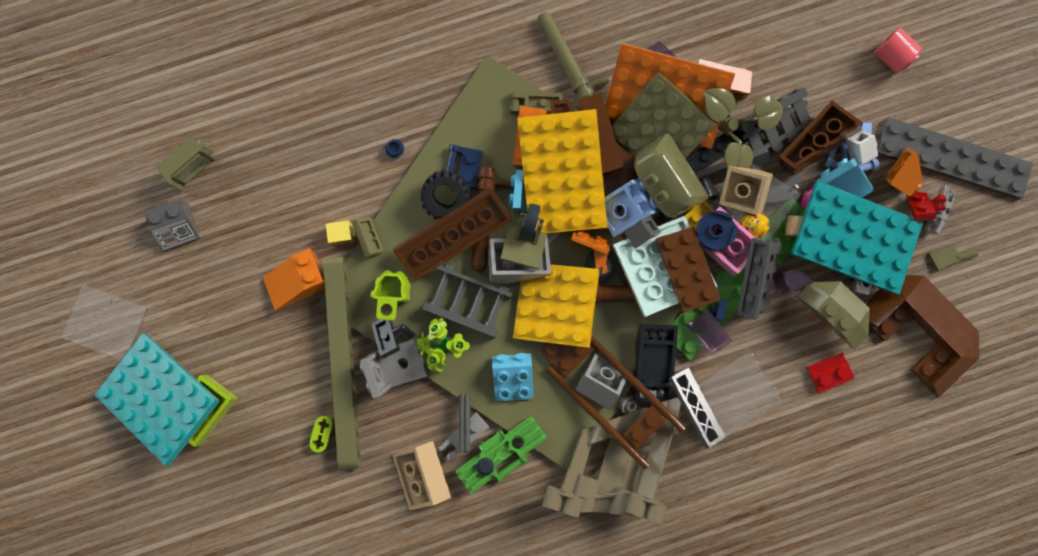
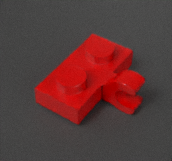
[906,192,947,221]

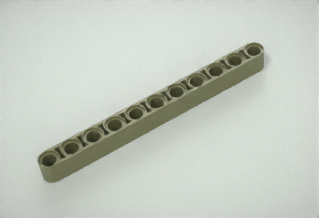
[323,256,361,470]

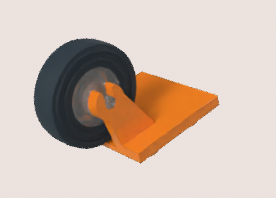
[571,230,620,283]

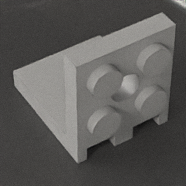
[360,338,429,398]

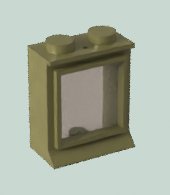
[155,137,216,191]

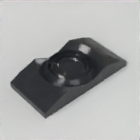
[633,324,678,402]

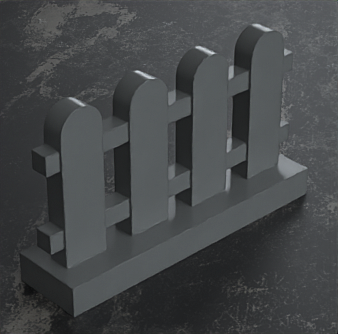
[736,88,815,152]
[737,238,782,320]

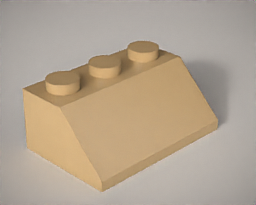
[392,441,451,510]

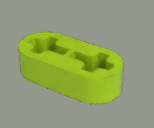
[310,415,334,452]

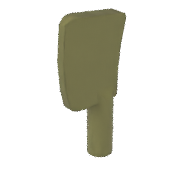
[929,246,978,271]

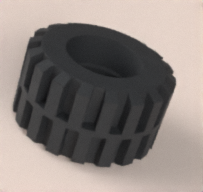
[420,169,470,220]

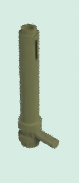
[538,12,609,101]

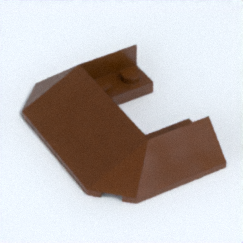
[866,275,979,398]

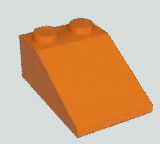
[263,248,325,311]

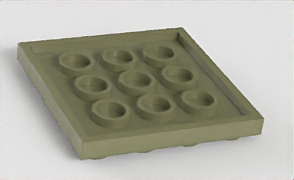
[612,72,717,159]

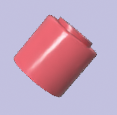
[874,27,922,73]

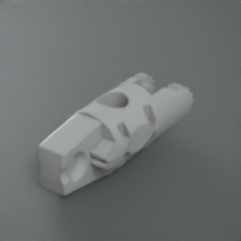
[926,185,955,234]

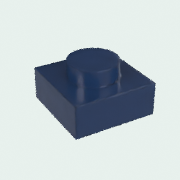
[710,300,727,322]

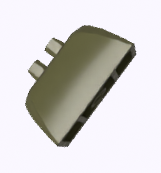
[634,134,709,218]

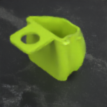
[370,270,411,320]

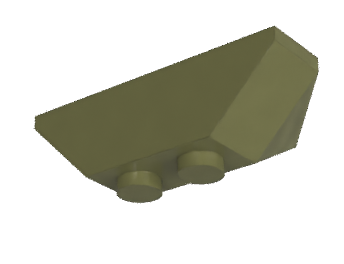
[796,281,870,350]

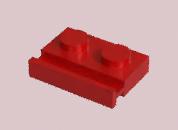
[806,352,855,393]

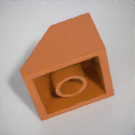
[884,147,922,196]

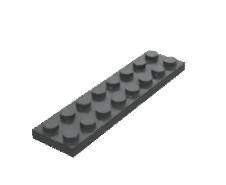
[877,117,1033,199]

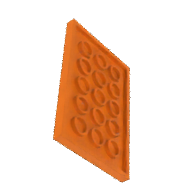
[605,43,735,149]

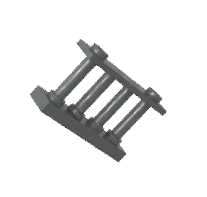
[422,264,512,338]

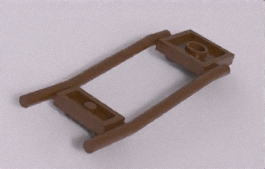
[539,335,687,470]

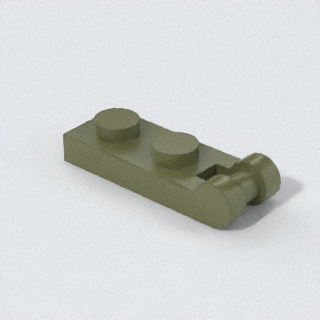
[509,92,563,112]

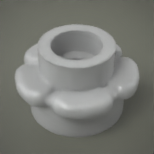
[619,395,636,414]

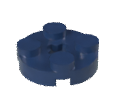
[696,211,737,251]

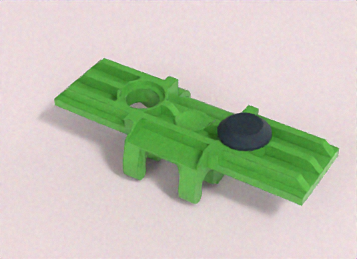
[455,415,547,494]

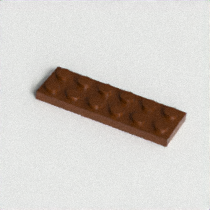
[393,187,512,281]

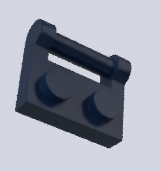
[446,144,483,189]

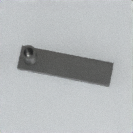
[695,146,770,202]

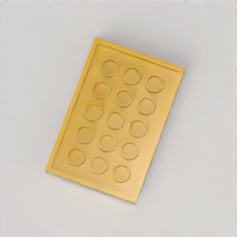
[517,109,607,234]

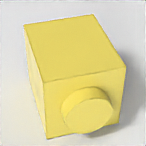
[326,221,356,245]

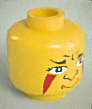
[739,212,770,238]

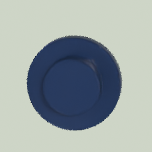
[385,139,404,158]

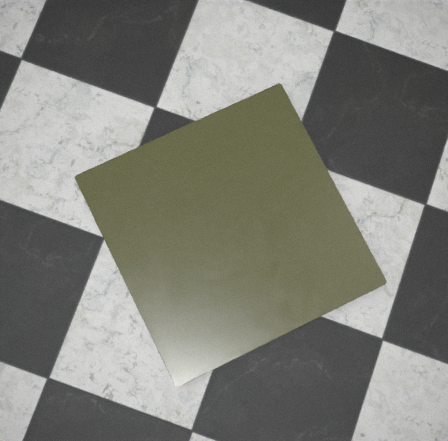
[319,57,738,470]

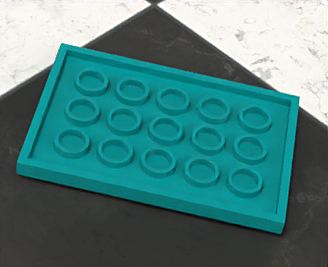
[791,181,923,295]
[95,333,219,466]

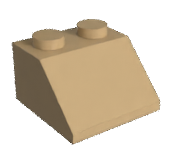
[719,166,773,215]

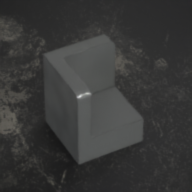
[625,216,661,248]

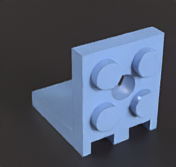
[605,178,661,237]

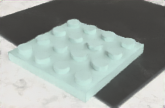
[613,216,717,318]

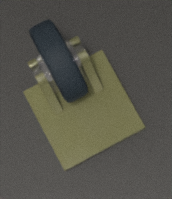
[500,203,547,270]

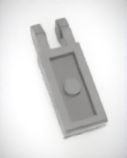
[437,412,489,462]

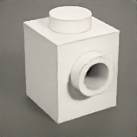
[846,131,878,164]

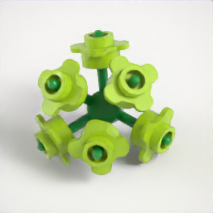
[415,317,470,373]

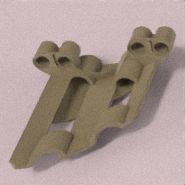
[542,397,682,524]

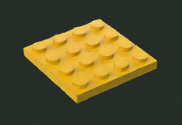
[513,264,599,348]

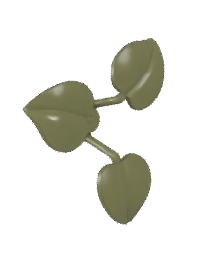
[703,88,783,171]

